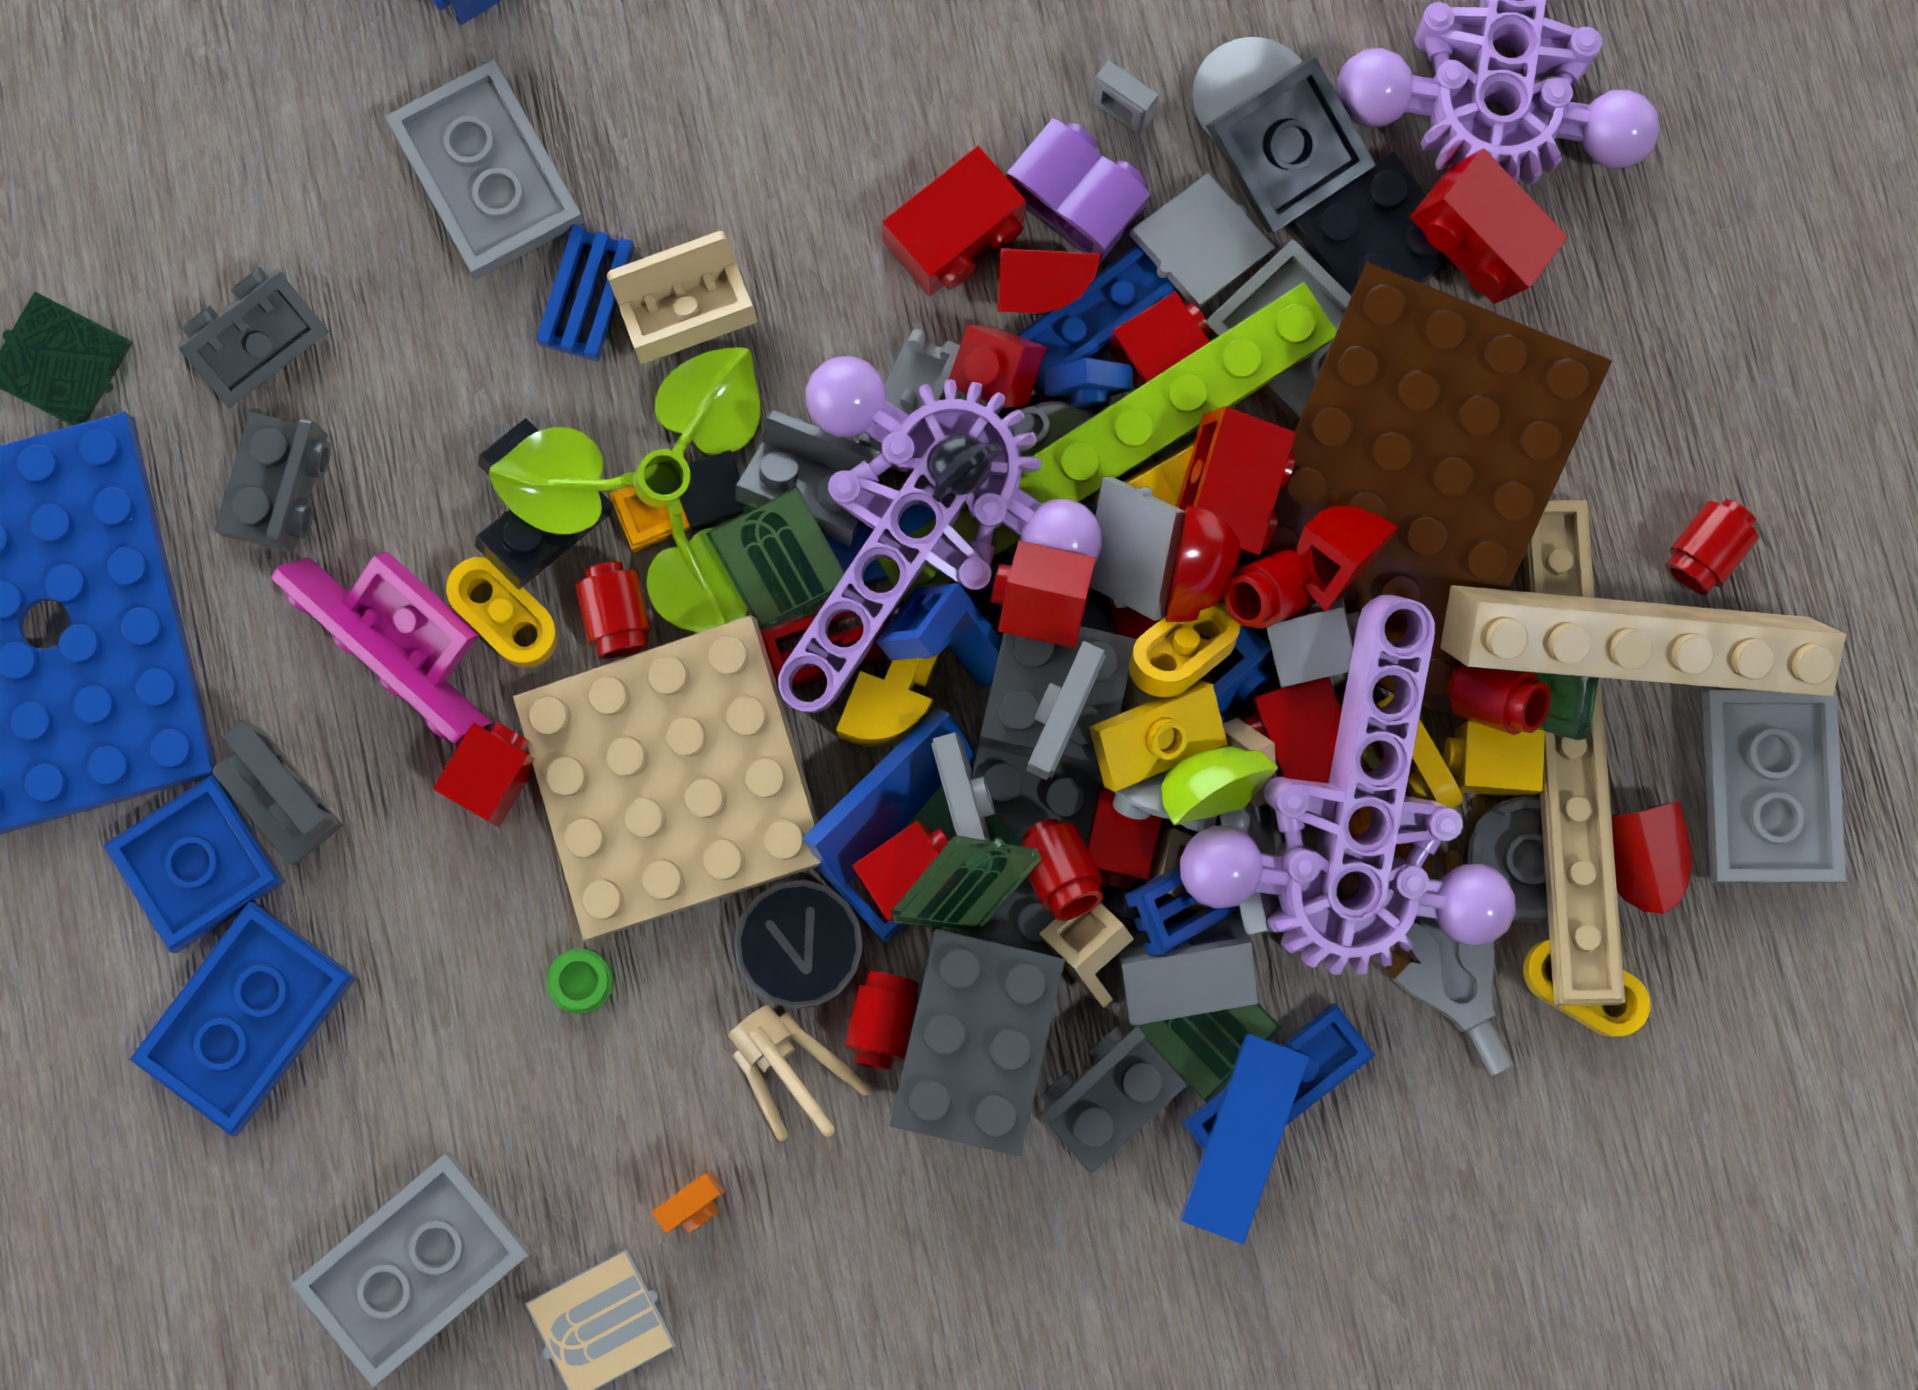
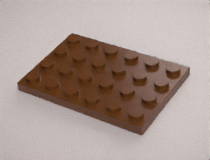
[1235,261,1612,717]

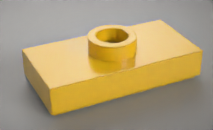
[1089,680,1228,792]

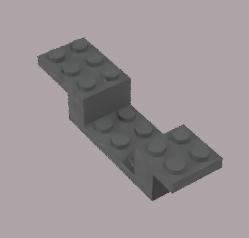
[890,626,1136,1157]

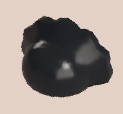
[929,433,1002,503]

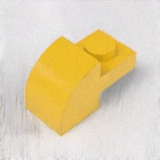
[836,653,939,748]

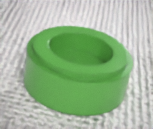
[547,948,614,1014]

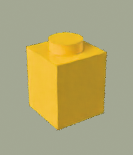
[1443,721,1545,797]

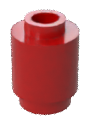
[1665,499,1759,595]
[1224,550,1315,629]
[575,561,651,659]
[1447,664,1551,735]
[1019,819,1103,921]
[844,971,919,1071]

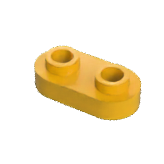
[446,557,558,668]
[1129,601,1241,697]
[1376,694,1464,809]
[1523,939,1650,1037]

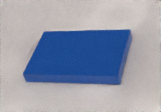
[129,901,357,1136]

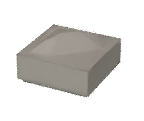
[1092,60,1159,134]

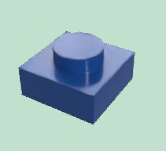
[1043,358,1133,409]

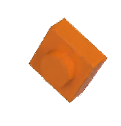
[651,1170,726,1235]

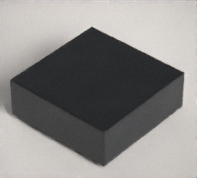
[681,449,752,532]

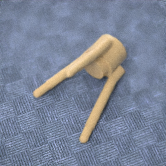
[728,1004,871,1142]

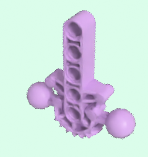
[1336,0,1660,186]
[778,356,1102,713]
[1180,595,1516,975]

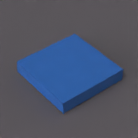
[103,774,286,953]

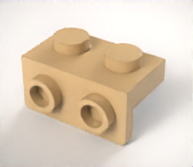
[607,231,758,365]

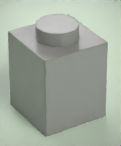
[1267,597,1360,687]

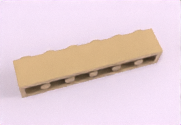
[1440,585,1846,697]

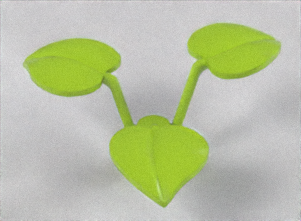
[489,347,760,633]

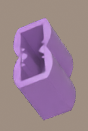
[1006,118,1150,263]

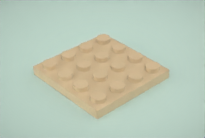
[513,615,821,940]

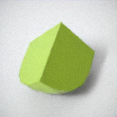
[1161,746,1278,826]

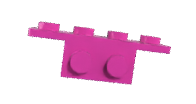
[271,551,491,744]

